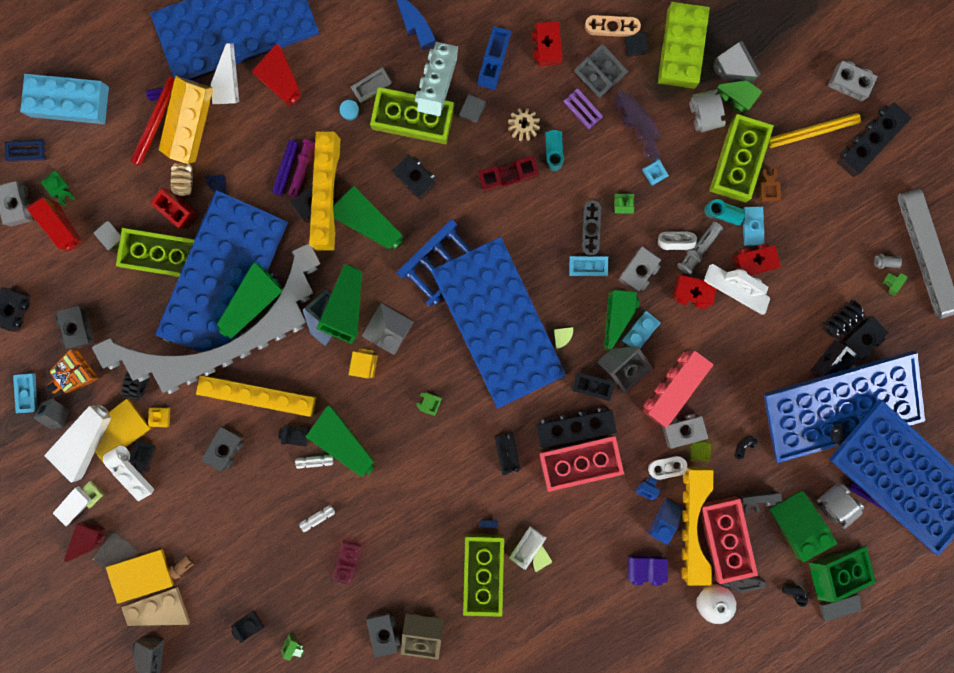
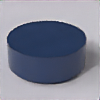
[479,519,498,528]

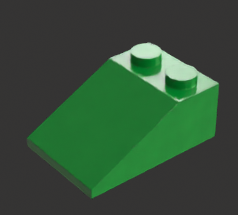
[604,290,639,349]
[769,490,837,563]
[809,546,876,603]

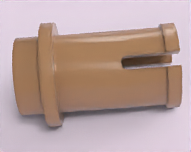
[169,555,195,580]

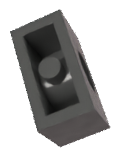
[56,306,95,349]
[201,426,244,472]
[366,610,401,658]

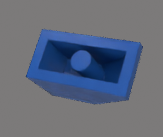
[647,499,683,545]

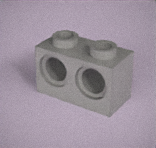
[827,61,878,102]

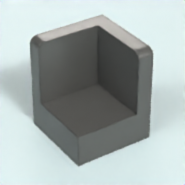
[459,94,486,123]
[34,399,70,430]

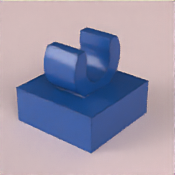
[635,477,660,501]

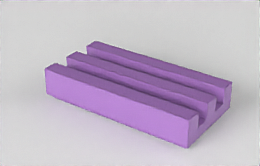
[563,88,603,130]

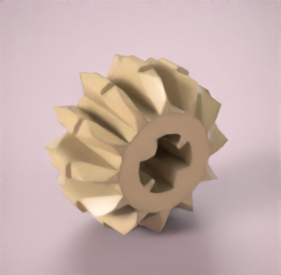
[508,108,540,141]
[170,163,193,196]

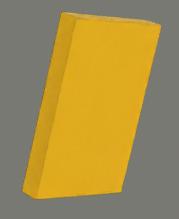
[95,398,152,463]
[106,548,174,604]

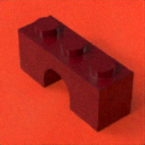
[478,155,539,193]

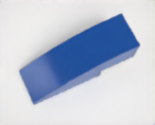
[396,0,436,51]
[477,26,512,90]

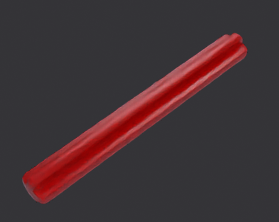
[130,76,175,165]

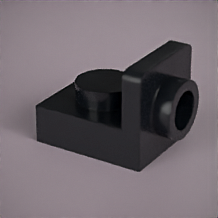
[279,424,309,447]
[128,440,157,473]
[231,611,264,643]

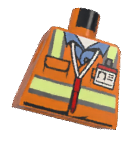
[47,349,99,394]

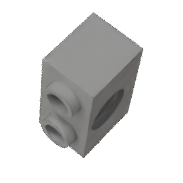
[0,181,33,227]
[618,247,661,292]
[662,413,708,449]

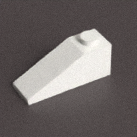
[211,43,239,104]

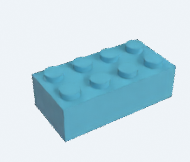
[20,74,109,124]

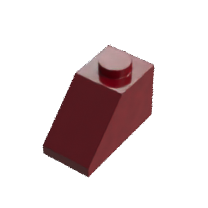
[64,521,105,562]

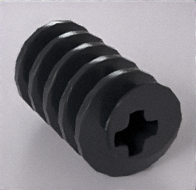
[821,299,866,340]

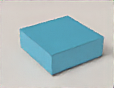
[642,159,669,186]

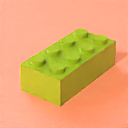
[657,2,710,89]
[370,87,454,145]
[709,114,774,202]
[116,228,194,277]
[463,533,504,617]

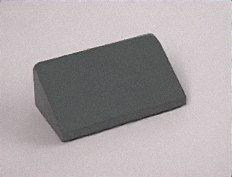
[818,593,861,622]

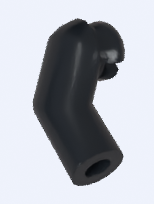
[830,422,846,446]
[734,435,758,459]

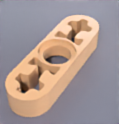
[585,15,641,37]

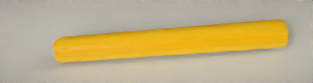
[768,113,861,148]

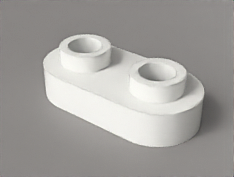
[658,232,697,250]
[648,456,687,479]

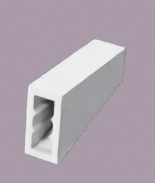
[44,404,112,483]

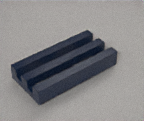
[5,140,46,162]

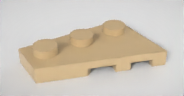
[121,587,190,626]

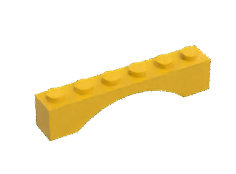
[309,132,341,250]
[196,375,317,417]
[681,467,713,585]

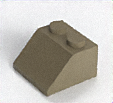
[401,614,444,660]

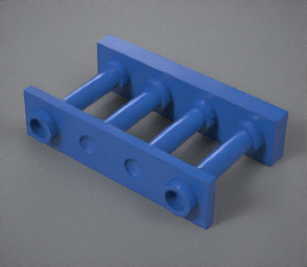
[396,219,472,306]

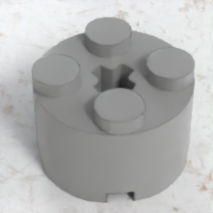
[689,89,725,132]
[817,484,864,530]

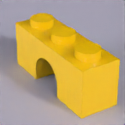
[349,348,378,379]

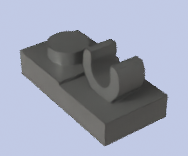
[738,491,782,514]

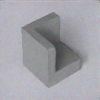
[94,221,121,252]

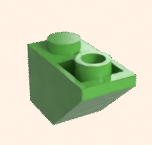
[716,80,762,114]

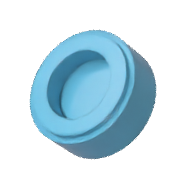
[340,100,359,120]

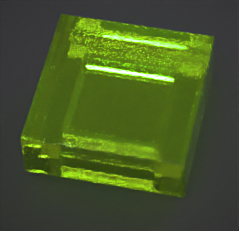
[690,442,711,462]

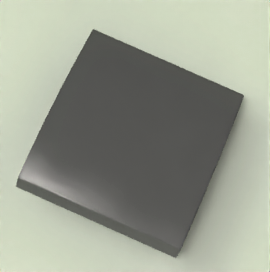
[574,44,629,98]

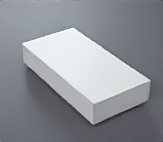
[53,486,92,527]
[509,526,547,570]

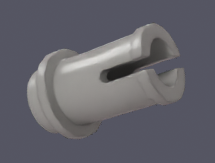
[874,254,902,269]

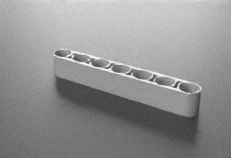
[898,188,954,319]

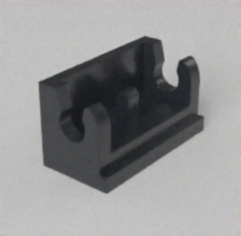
[494,432,521,475]

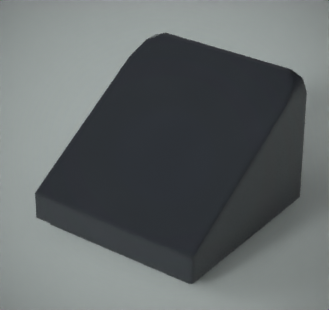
[625,32,648,57]

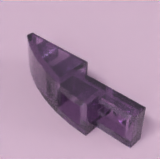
[614,90,661,163]

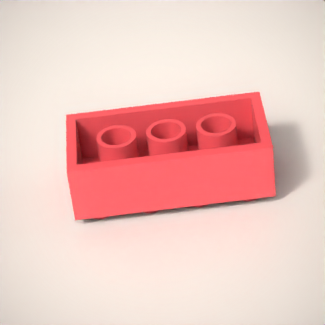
[642,351,714,428]
[538,435,624,492]
[700,496,758,584]

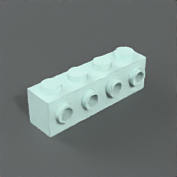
[415,42,458,116]

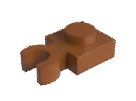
[759,168,781,202]

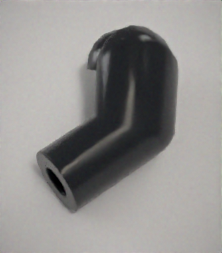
[782,584,808,607]

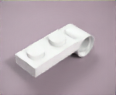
[103,446,155,501]

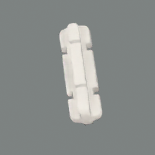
[295,455,333,469]
[299,505,335,532]

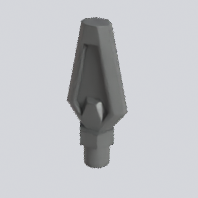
[720,577,766,593]

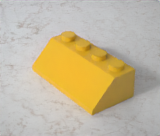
[159,76,213,164]

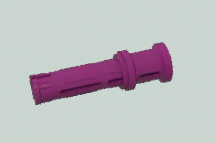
[287,139,315,197]

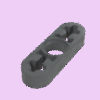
[582,200,601,256]

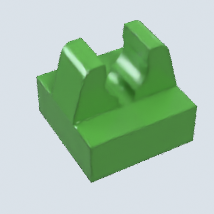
[614,194,634,214]
[883,273,908,297]
[416,393,442,416]
[281,634,304,661]

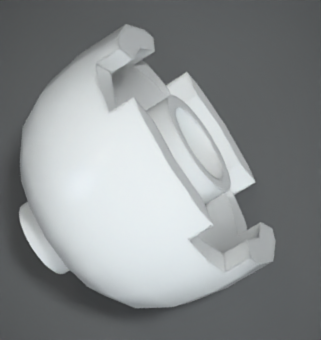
[697,584,736,624]

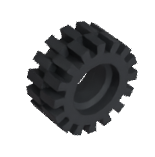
[121,371,151,401]

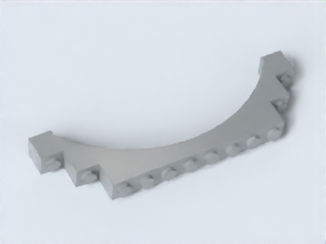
[92,244,320,394]

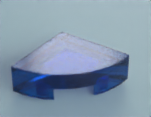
[205,175,226,194]

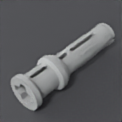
[677,222,723,275]

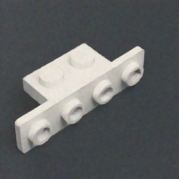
[704,264,770,315]

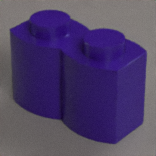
[627,555,668,586]

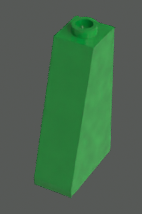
[333,186,403,250]
[217,260,284,339]
[316,264,362,344]
[306,405,375,477]

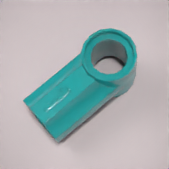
[545,130,564,171]
[704,199,745,226]

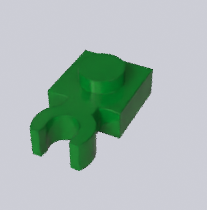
[41,170,75,206]

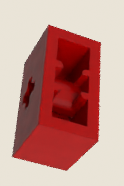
[532,21,562,66]
[150,188,199,228]
[733,243,781,275]
[672,275,716,309]

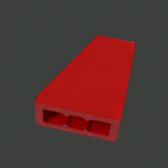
[252,44,302,106]
[27,197,82,251]

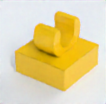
[148,407,170,427]

